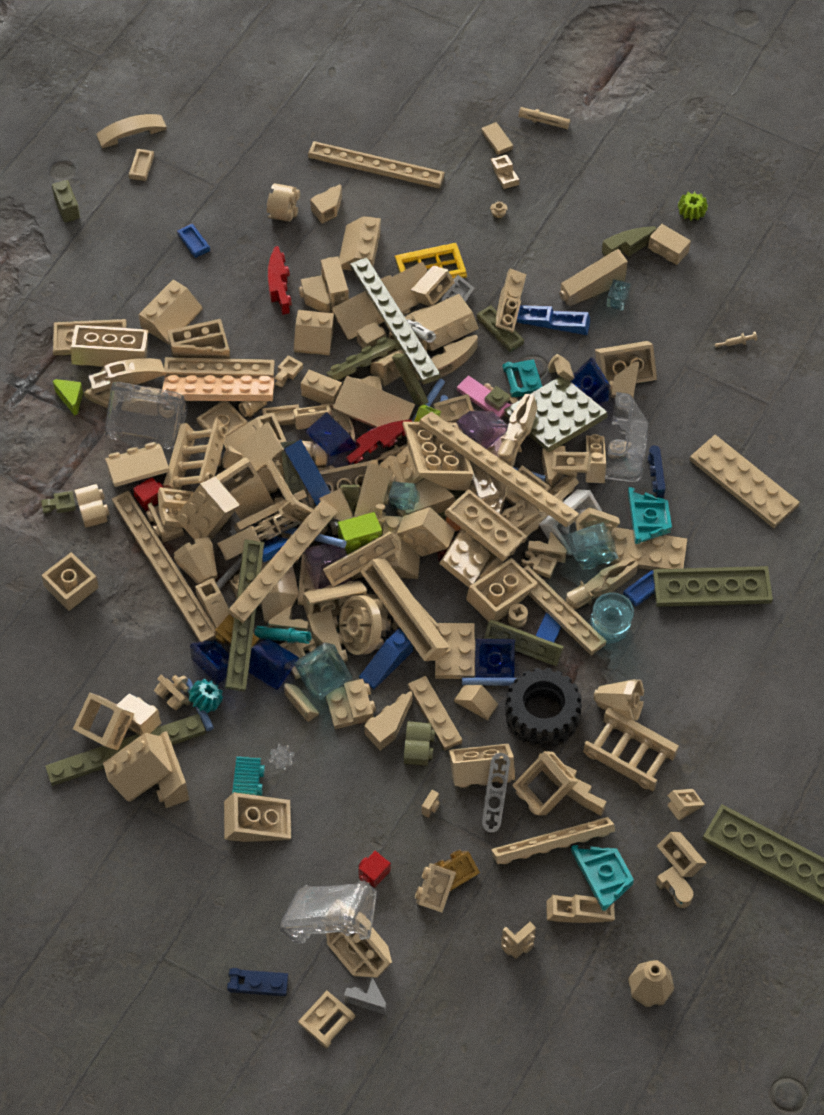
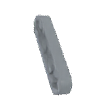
[482,753,510,832]

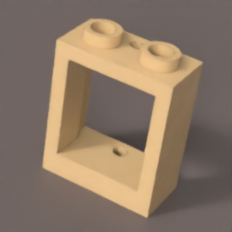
[321,256,349,313]
[73,693,135,750]
[512,751,579,815]

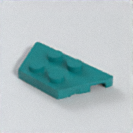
[628,487,672,544]
[571,845,634,911]

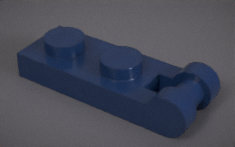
[647,445,666,499]
[227,968,288,996]

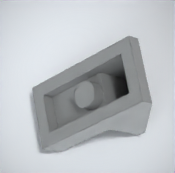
[344,979,386,1015]

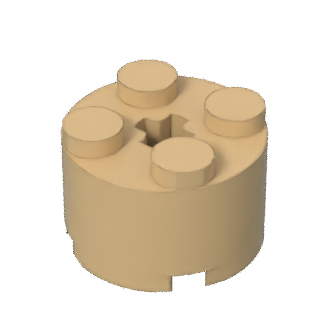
[267,183,300,222]

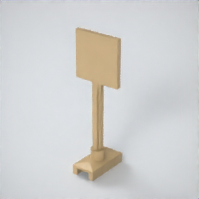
[240,422,314,525]

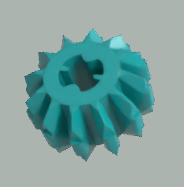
[188,678,223,713]

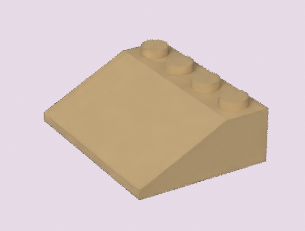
[403,422,474,490]

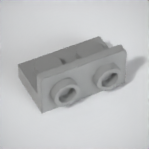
[436,275,474,304]

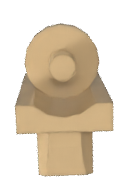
[154,675,191,710]

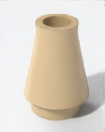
[239,401,267,417]

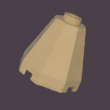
[174,537,217,585]
[594,679,644,721]
[628,960,674,1007]

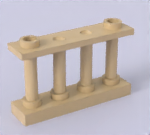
[163,419,227,490]
[583,707,679,791]

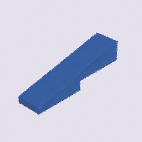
[516,305,590,335]
[284,439,331,506]

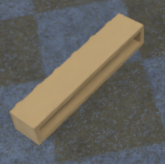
[360,559,450,661]

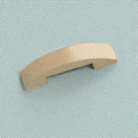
[96,114,167,148]

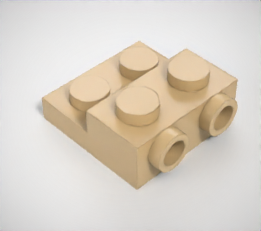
[379,446,423,499]
[325,679,376,729]

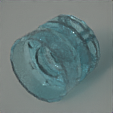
[590,592,634,643]

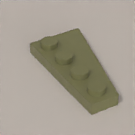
[326,337,401,380]

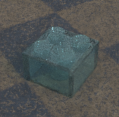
[567,522,619,570]
[293,642,352,699]

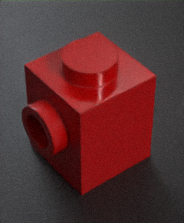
[133,477,163,511]
[358,851,391,888]

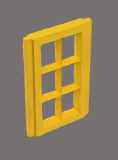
[395,243,467,279]

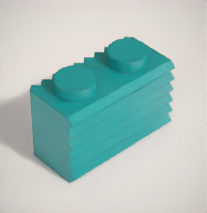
[232,757,265,796]

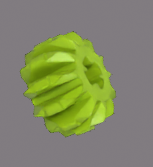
[678,191,708,221]

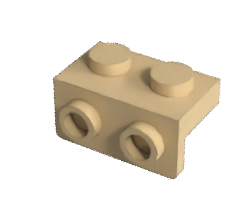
[501,922,536,959]

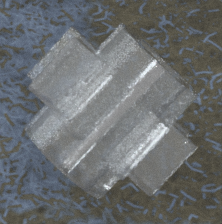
[269,744,294,771]

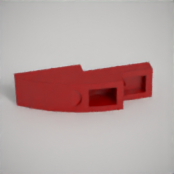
[268,246,292,315]
[345,420,412,465]

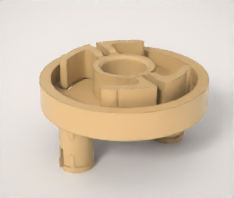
[339,595,384,655]

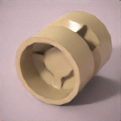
[302,441,328,467]

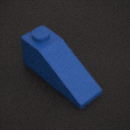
[359,629,413,690]

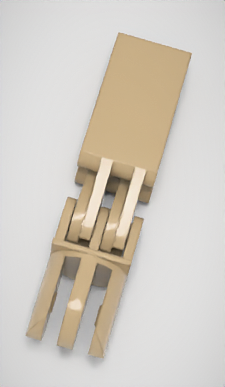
[497,394,538,465]
[217,513,298,561]
[566,558,638,610]

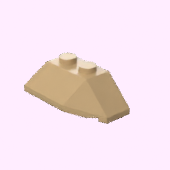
[261,560,299,623]
[324,900,392,978]

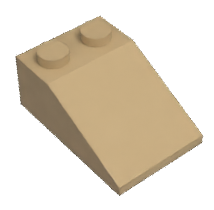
[466,558,538,622]
[224,793,291,842]

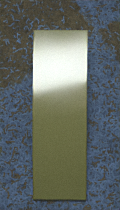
[602,226,657,257]

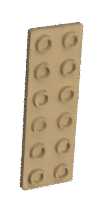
[332,262,428,340]

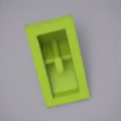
[53,379,83,416]

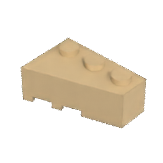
[168,319,230,359]

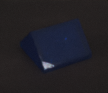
[570,357,610,404]
[306,412,356,456]
[248,639,299,690]
[475,639,515,678]
[190,640,229,685]

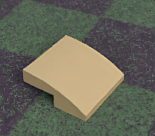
[433,394,481,433]
[158,488,194,528]

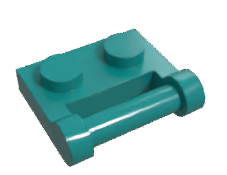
[502,359,543,398]

